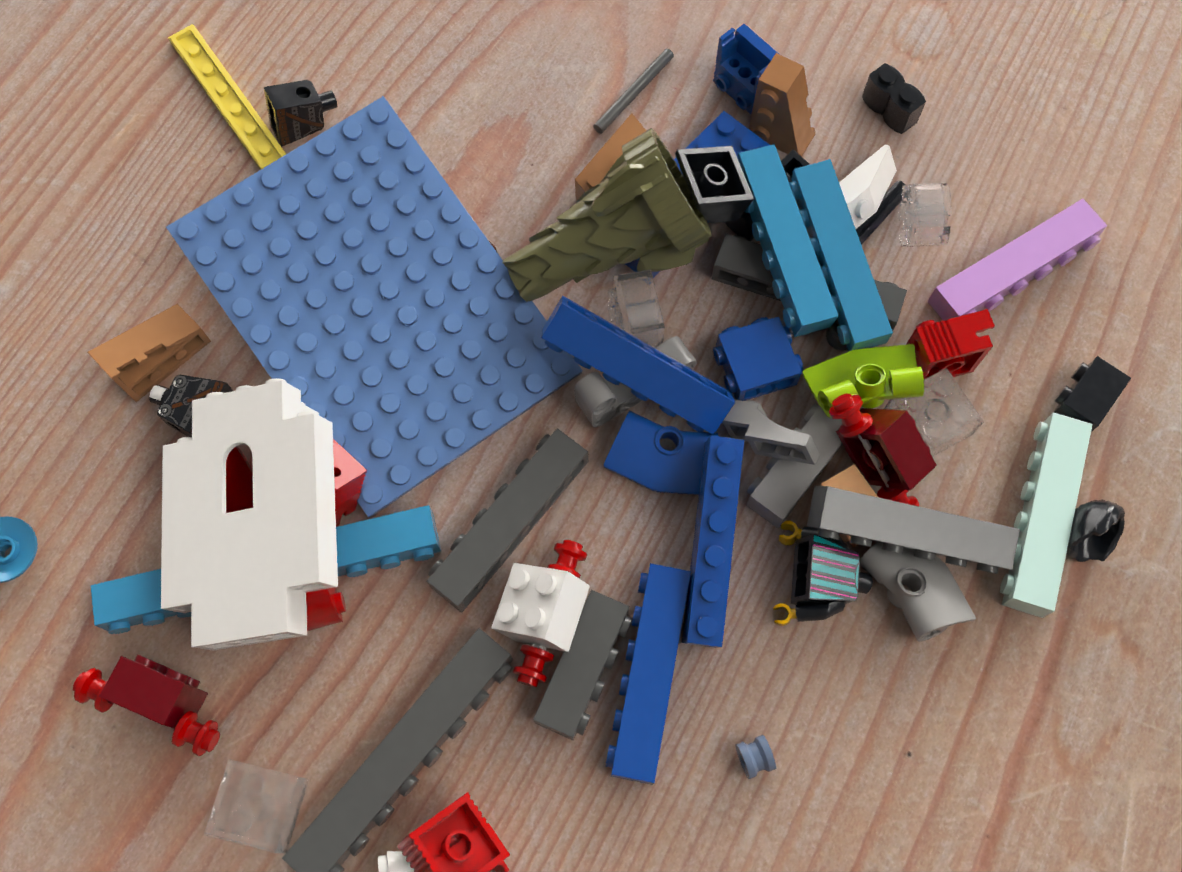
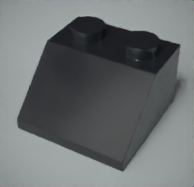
[675,146,754,223]

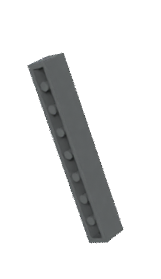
[282,628,513,872]

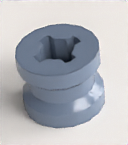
[736,735,776,779]

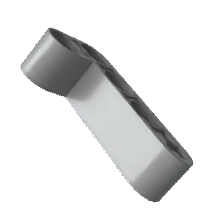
[574,336,697,427]

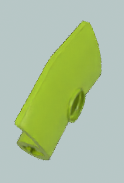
[803,344,924,418]

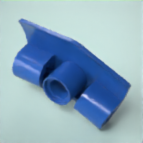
[603,410,719,495]

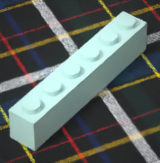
[1000,412,1093,618]

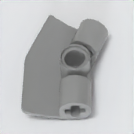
[860,542,976,642]

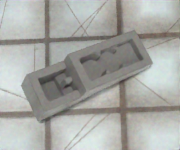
[722,399,820,465]

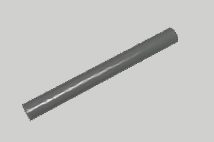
[593,48,674,134]

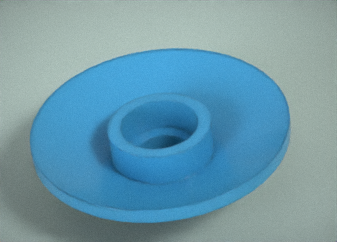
[0,516,38,583]

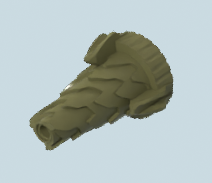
[503,128,712,302]

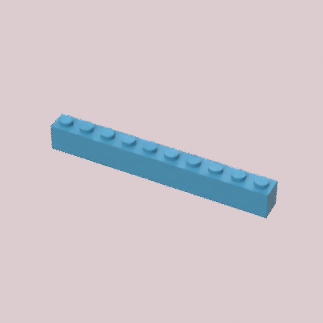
[90,505,441,634]

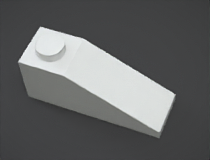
[839,145,897,229]

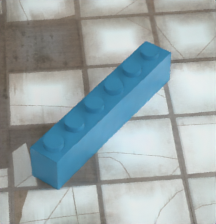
[737,144,838,337]
[789,159,893,351]

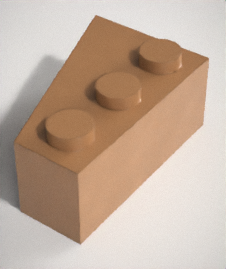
[749,53,815,156]
[575,113,647,201]
[87,303,211,402]

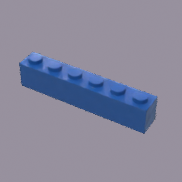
[541,295,735,435]
[682,435,745,648]
[605,563,691,785]

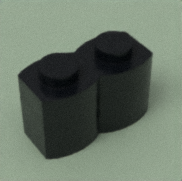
[862,63,926,134]

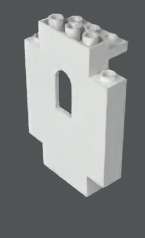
[161,379,338,650]

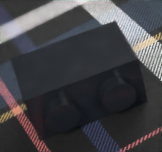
[1054,356,1131,432]

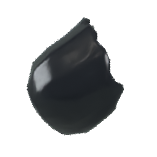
[1067,499,1125,562]

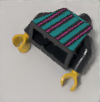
[773,520,873,626]

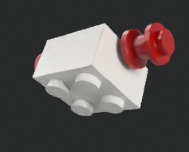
[491,540,590,688]

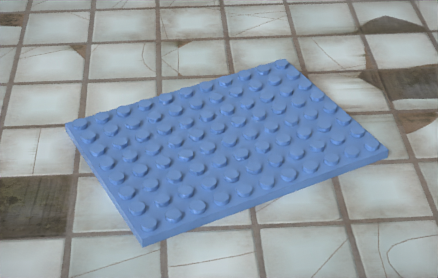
[166,96,583,519]

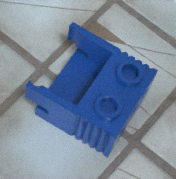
[713,24,779,114]

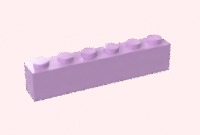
[928,199,1107,321]

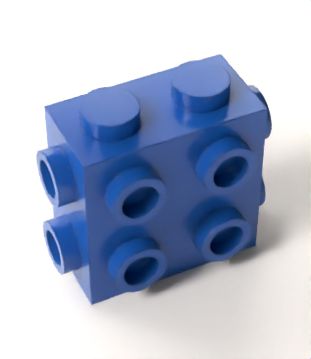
[713,316,804,401]

